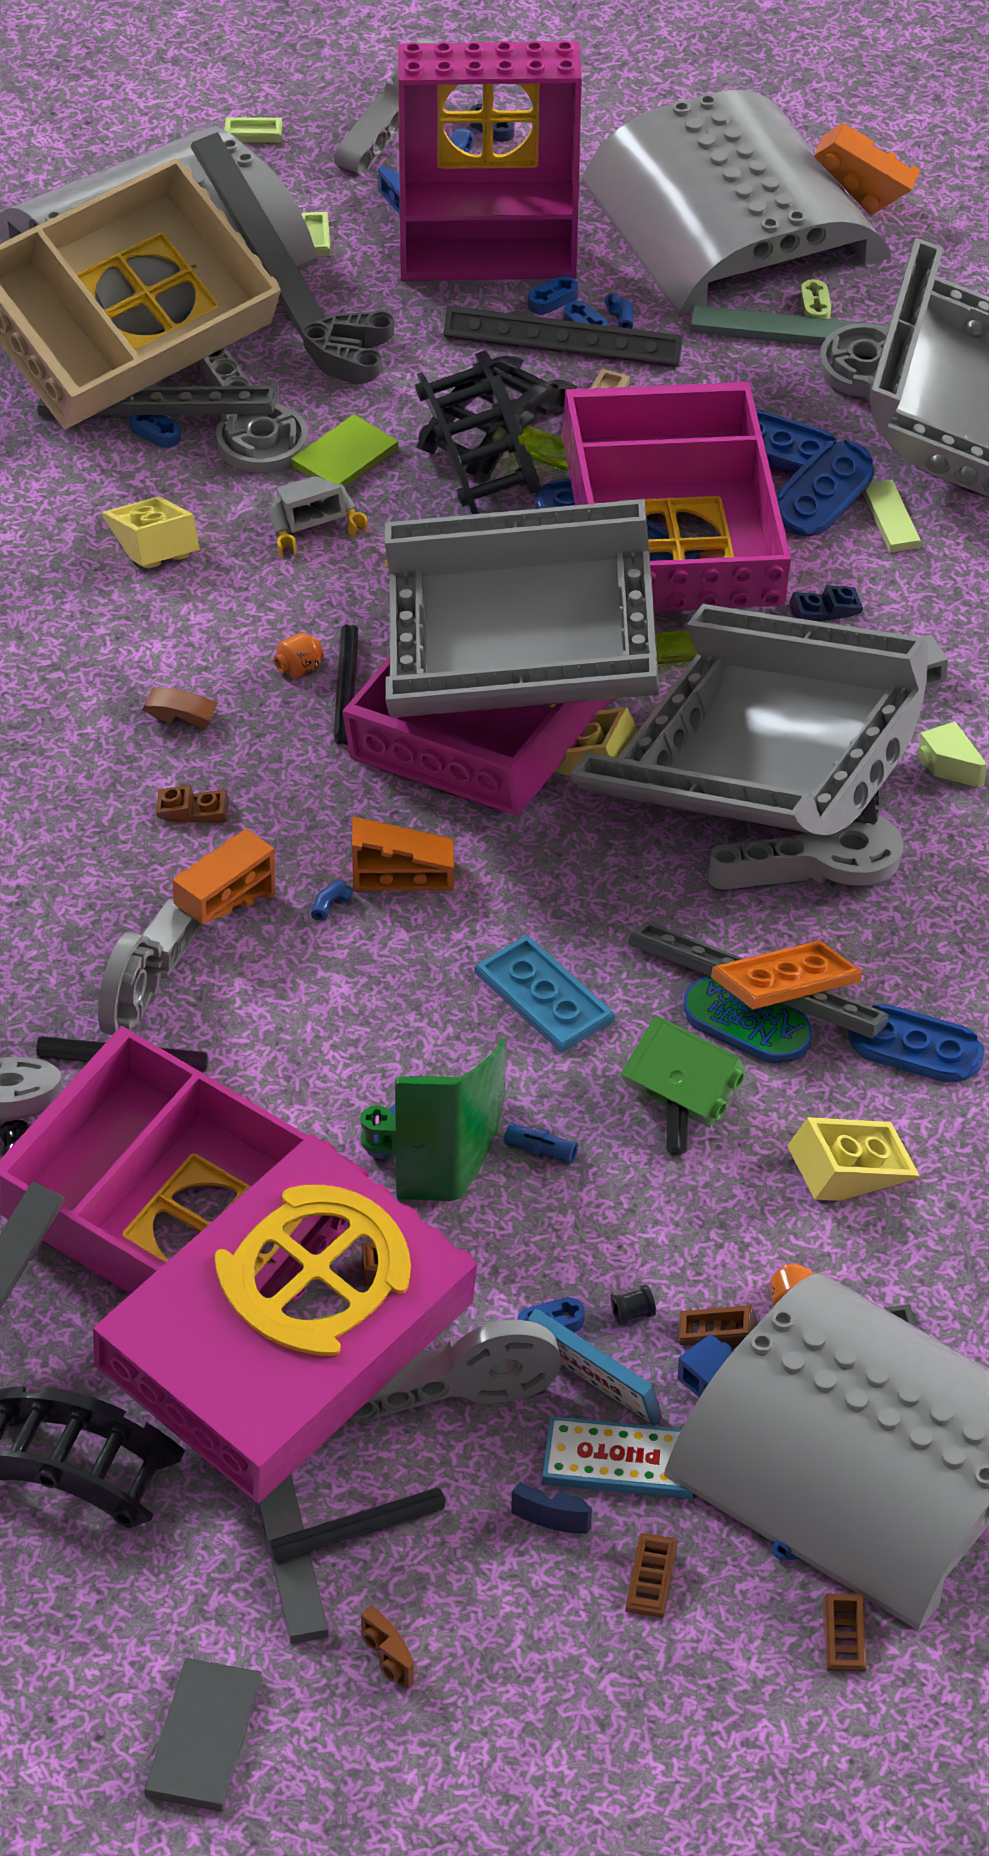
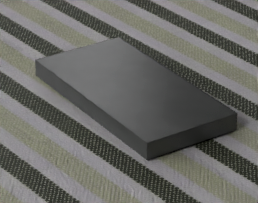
[144,1658,262,1812]

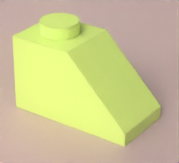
[917,721,987,788]

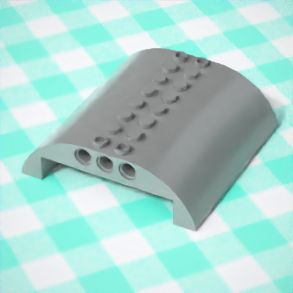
[582,90,891,316]
[0,126,318,335]
[869,237,989,497]
[385,499,659,718]
[570,604,928,835]
[664,1273,989,1631]

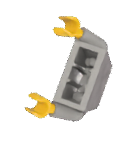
[269,476,367,558]

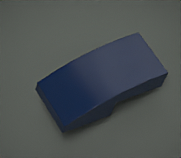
[789,585,863,622]
[511,1482,592,1534]

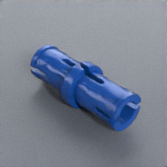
[504,1122,578,1164]

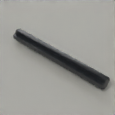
[334,624,358,744]
[36,1036,209,1072]
[268,1487,446,1562]

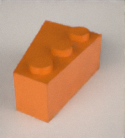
[813,123,921,215]
[352,816,454,891]
[172,828,275,924]

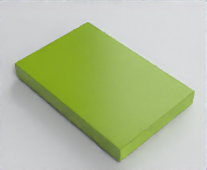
[291,414,399,487]

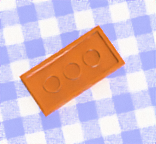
[711,940,862,1009]

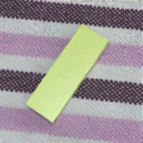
[863,480,921,553]

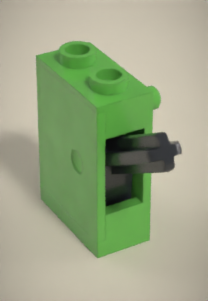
[620,1015,746,1155]

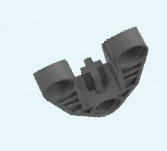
[303,311,394,385]

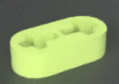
[800,279,831,319]

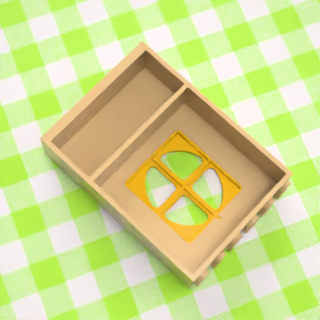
[0,157,281,430]

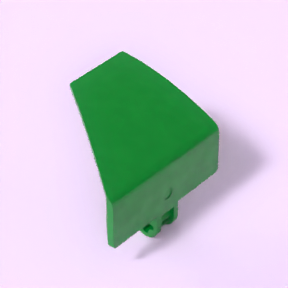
[360,1038,506,1201]

